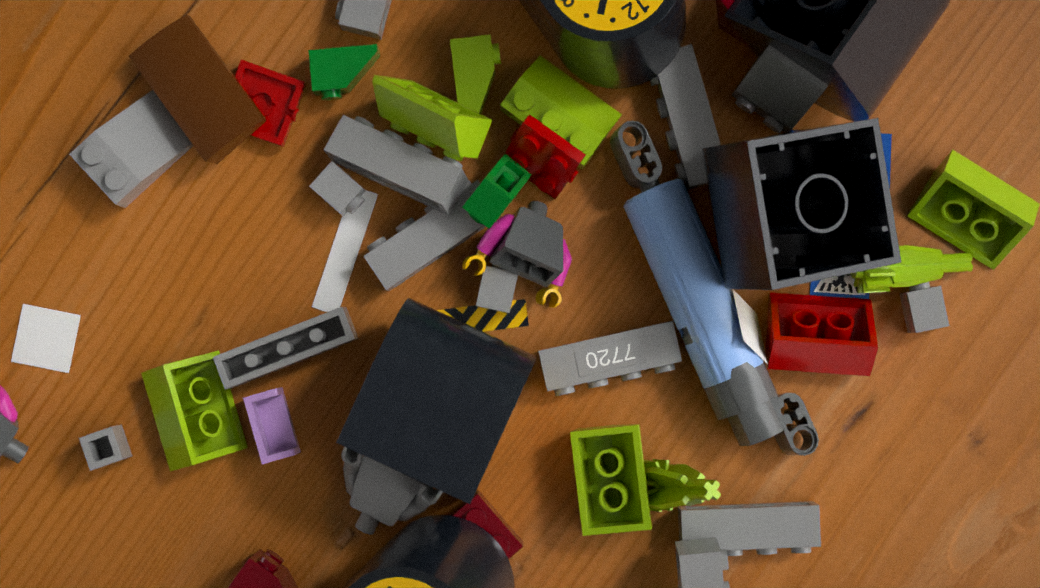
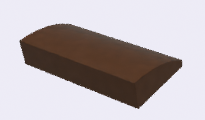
[129,15,267,164]

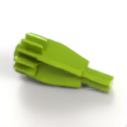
[850,245,973,294]
[644,459,721,512]

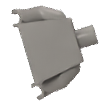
[341,447,443,535]

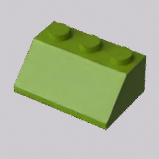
[500,55,622,170]
[372,75,492,161]
[907,149,1040,270]
[141,350,248,472]
[570,424,652,536]

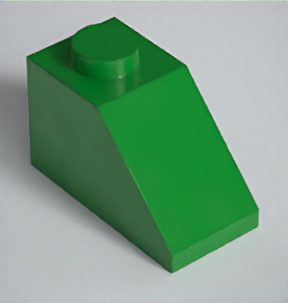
[308,44,380,101]
[462,154,532,229]

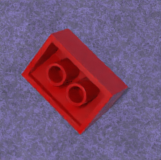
[766,292,879,376]

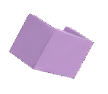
[243,387,301,464]

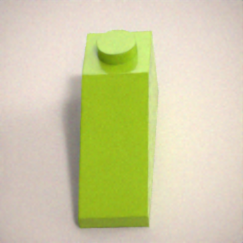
[450,34,501,114]

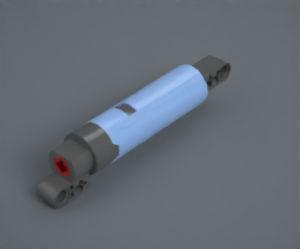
[610,120,819,456]

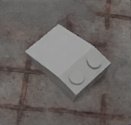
[732,44,828,133]
[69,90,193,208]

